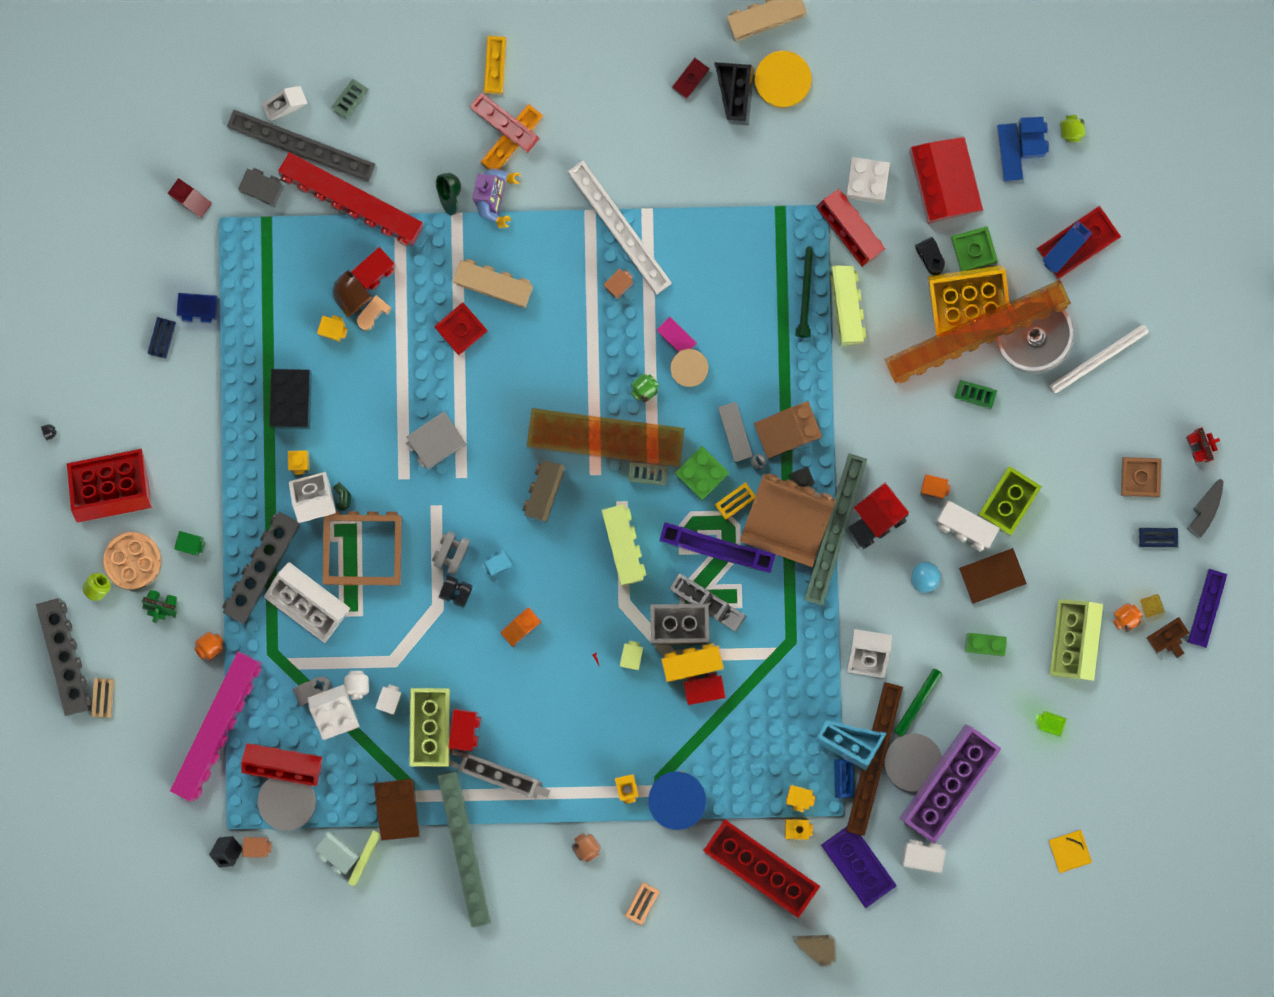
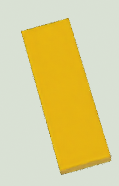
[484,36,506,94]

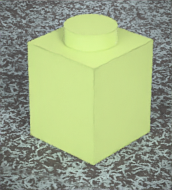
[620,641,643,671]

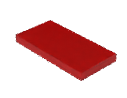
[1037,206,1121,280]

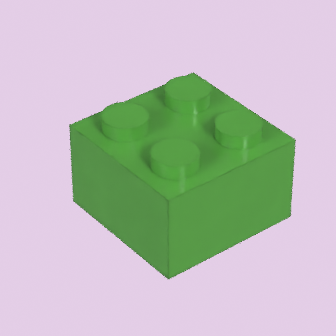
[675,446,729,501]

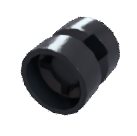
[438,575,473,608]

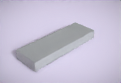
[718,402,753,463]

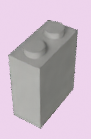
[406,411,467,470]

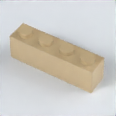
[727,0,807,42]
[453,259,533,309]

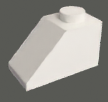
[262,86,307,121]

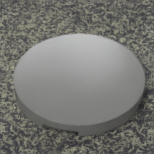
[884,734,942,791]
[258,778,316,831]

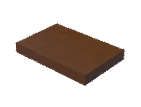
[959,548,1027,604]

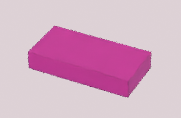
[656,317,697,352]

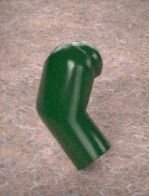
[333,482,351,511]

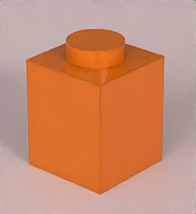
[920,474,950,500]

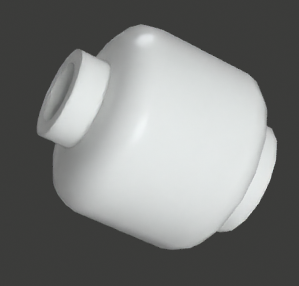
[344,671,369,700]

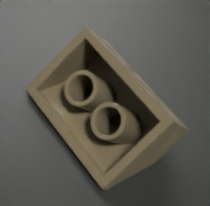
[522,460,565,524]
[793,935,836,966]

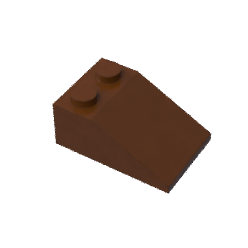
[374,779,420,841]

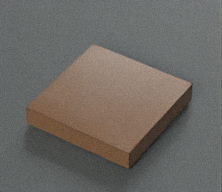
[1121,457,1161,497]

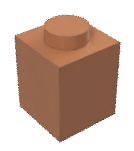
[603,268,633,300]
[243,837,272,857]

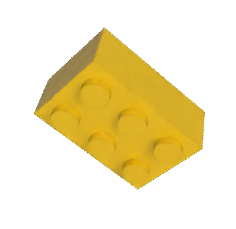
[661,643,724,682]

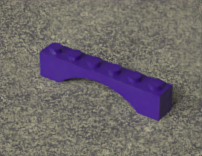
[659,522,776,574]

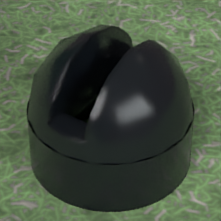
[41,424,57,441]

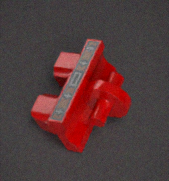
[1186,427,1220,463]

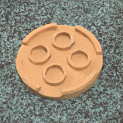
[103,532,161,590]

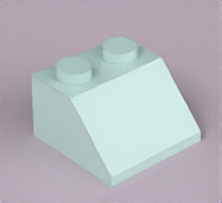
[315,831,361,874]

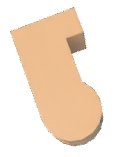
[357,295,392,331]

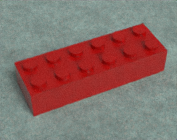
[702,819,821,918]

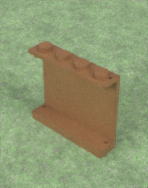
[739,473,836,567]

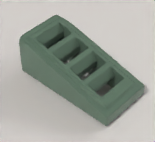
[331,79,369,121]
[628,462,668,486]

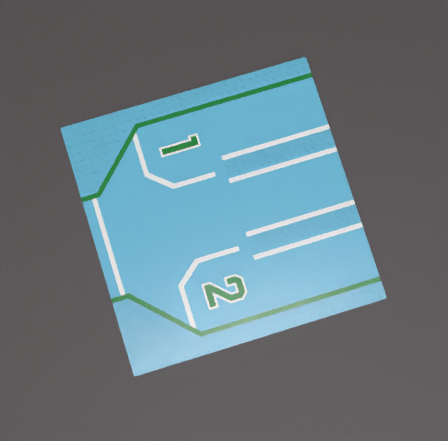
[219,205,844,829]

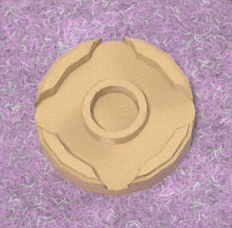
[670,348,709,387]

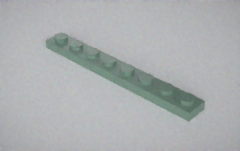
[804,453,867,606]

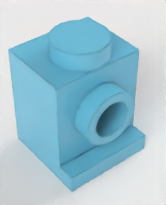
[481,548,512,576]

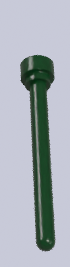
[795,246,813,338]

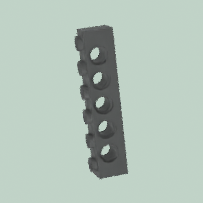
[222,511,301,624]
[36,598,92,716]

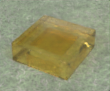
[1140,594,1165,618]

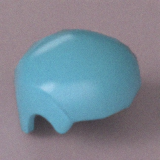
[911,562,940,593]

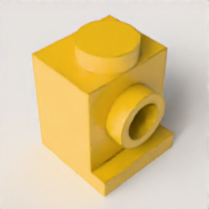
[615,774,639,804]

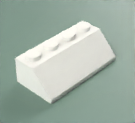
[264,562,350,643]

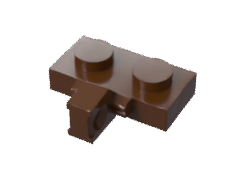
[1146,617,1189,658]

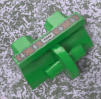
[142,590,177,623]

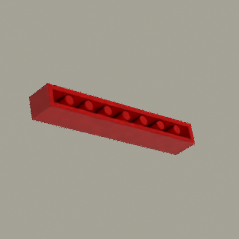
[278,152,424,247]

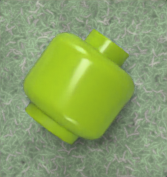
[1060,115,1086,143]
[82,572,111,601]

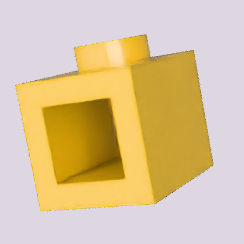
[317,315,348,342]
[288,450,310,475]
[785,785,816,812]
[785,819,813,840]

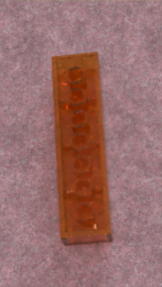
[527,408,685,468]

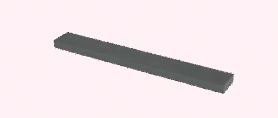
[227,110,376,182]

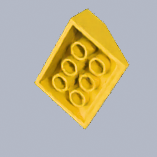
[927,265,1012,336]

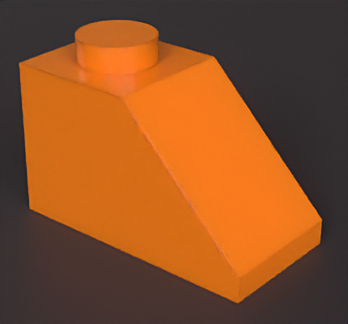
[500,607,542,647]

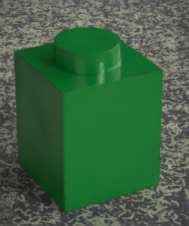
[174,531,205,556]

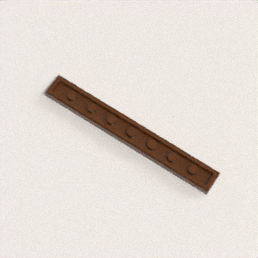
[846,682,903,836]

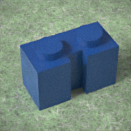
[1019,117,1049,159]

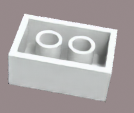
[934,501,1000,552]

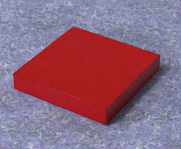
[434,302,488,356]

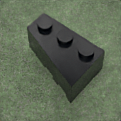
[714,62,754,126]

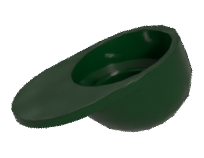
[436,173,461,215]

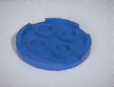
[648,771,706,830]

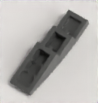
[669,573,747,633]

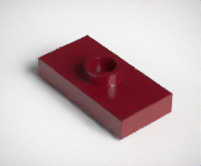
[672,57,710,99]

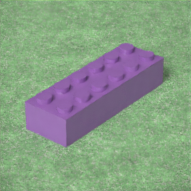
[899,724,1002,844]

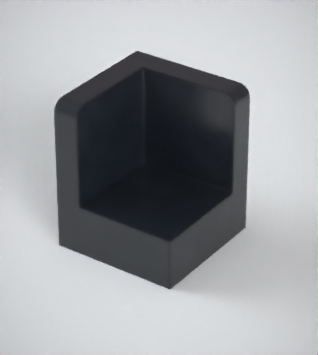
[209,836,243,868]

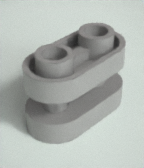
[432,531,471,575]

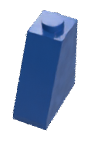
[1042,221,1092,273]

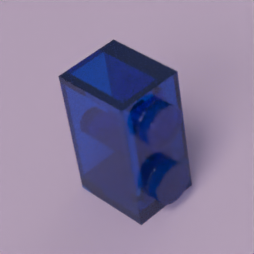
[176,293,219,323]

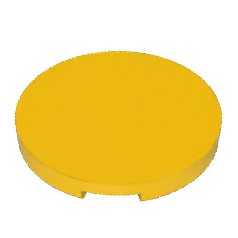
[755,51,812,108]

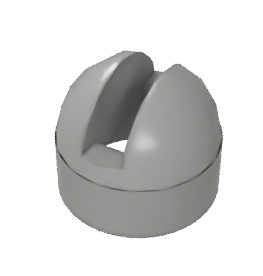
[751,454,766,470]

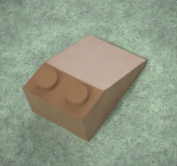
[753,401,822,459]

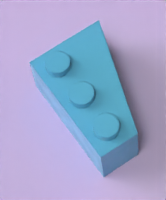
[815,721,886,771]

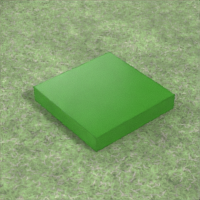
[950,226,998,271]

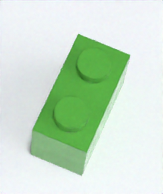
[964,633,1007,657]

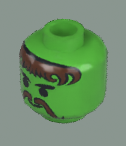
[630,374,659,402]

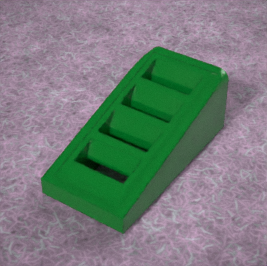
[954,380,997,410]

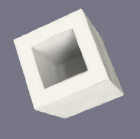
[376,684,402,715]

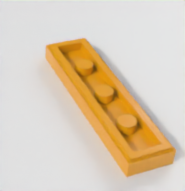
[481,104,543,170]

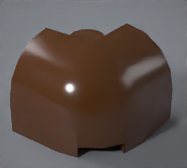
[332,269,372,318]

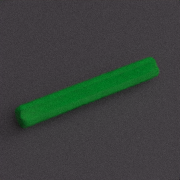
[894,668,942,736]

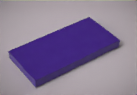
[821,826,897,908]

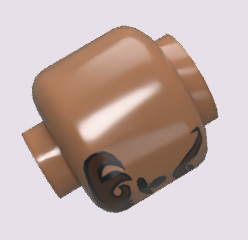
[572,833,600,863]

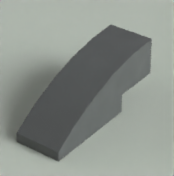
[1186,479,1224,538]

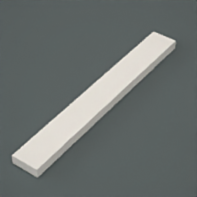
[567,160,672,295]

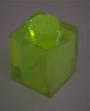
[1035,711,1067,737]

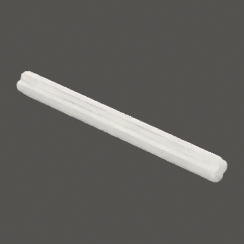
[1050,325,1148,394]

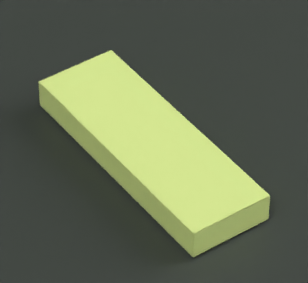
[348,830,380,886]

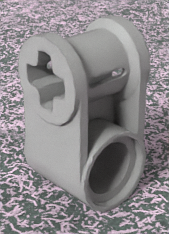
[292,676,331,707]

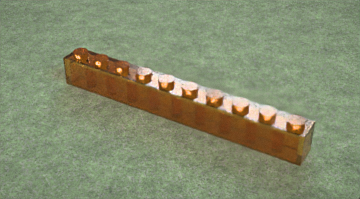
[884,280,1071,383]

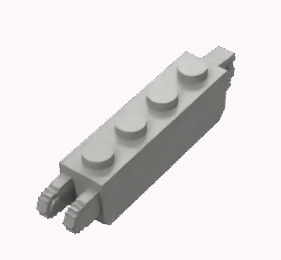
[449,749,550,799]

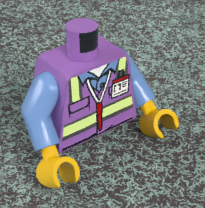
[472,169,521,229]

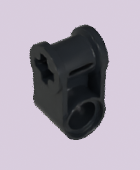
[915,237,945,275]

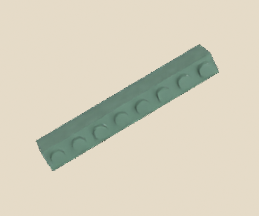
[438,770,491,928]

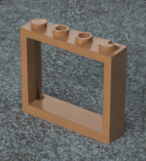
[323,511,402,586]

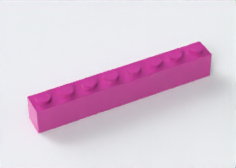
[170,652,262,801]

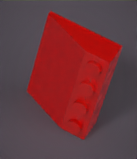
[909,137,983,224]
[67,449,152,523]

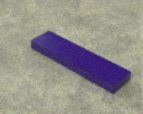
[1187,569,1228,648]

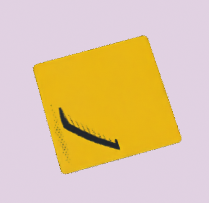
[1049,830,1092,873]

